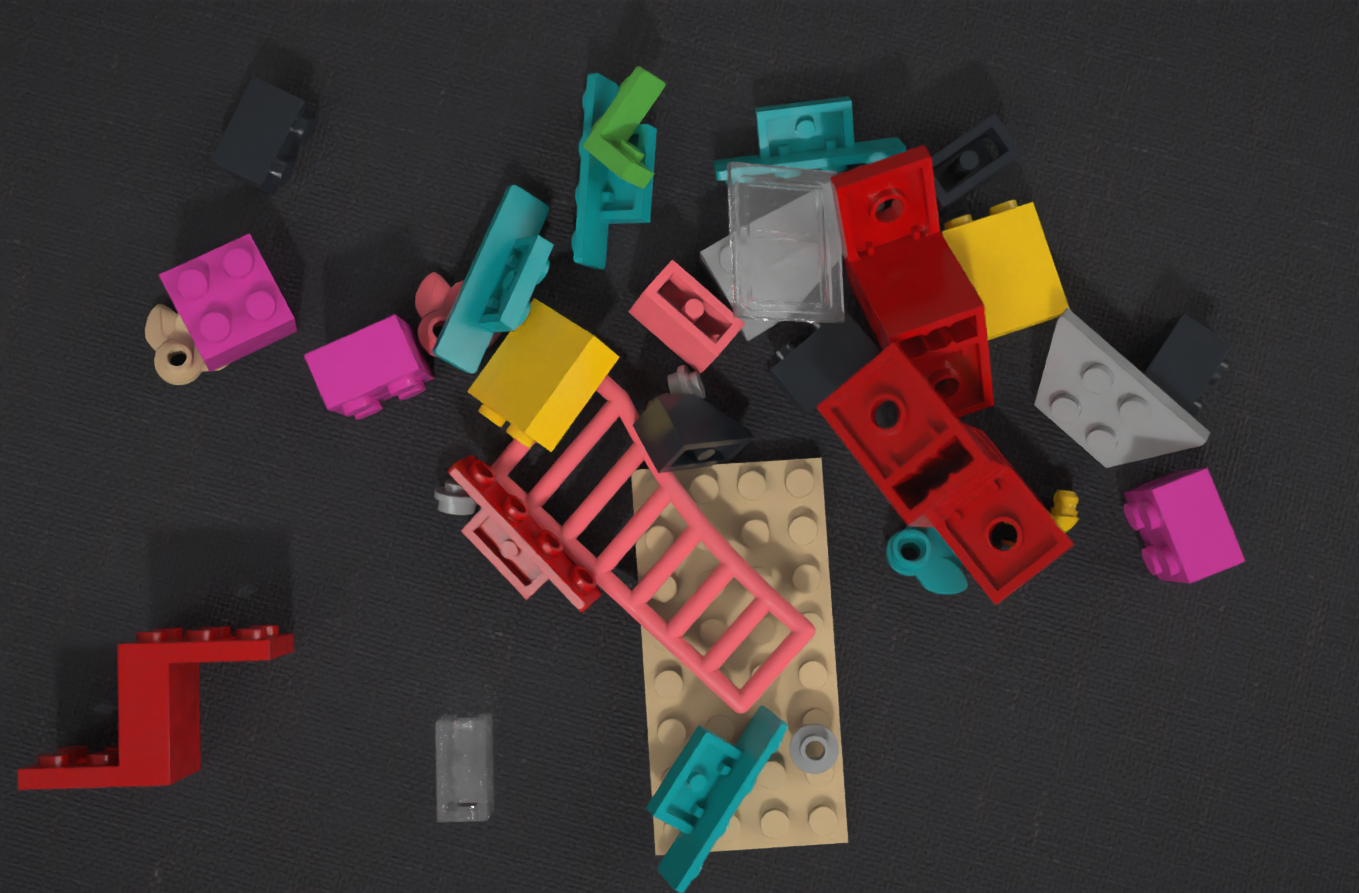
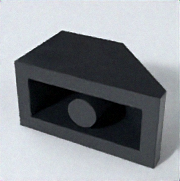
[633,393,753,473]

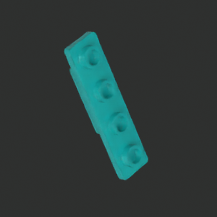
[572,73,657,270]
[713,96,906,185]
[432,185,554,373]
[646,705,788,893]

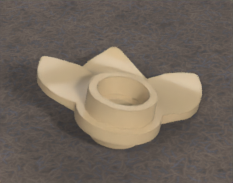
[145,304,230,385]

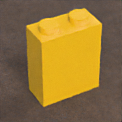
[941,200,1069,340]
[467,298,619,452]

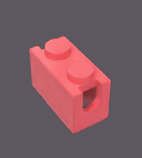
[629,259,746,374]

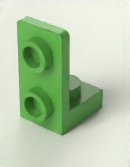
[582,66,666,189]

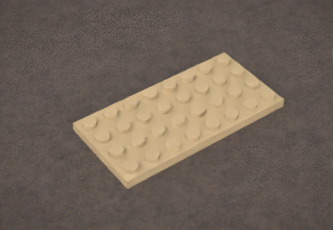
[631,458,848,855]

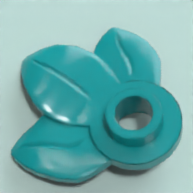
[886,525,968,595]

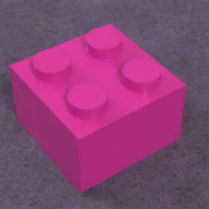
[159,233,297,372]
[304,315,434,420]
[1124,468,1246,583]

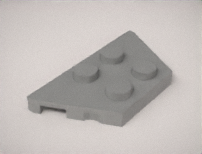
[1034,308,1210,468]

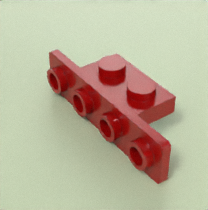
[448,455,602,612]

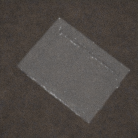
[727,162,845,324]

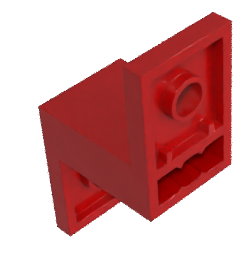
[830,145,994,421]
[817,342,1076,605]
[18,625,294,790]

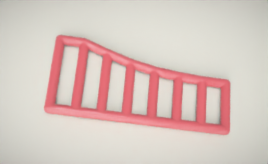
[490,375,815,713]

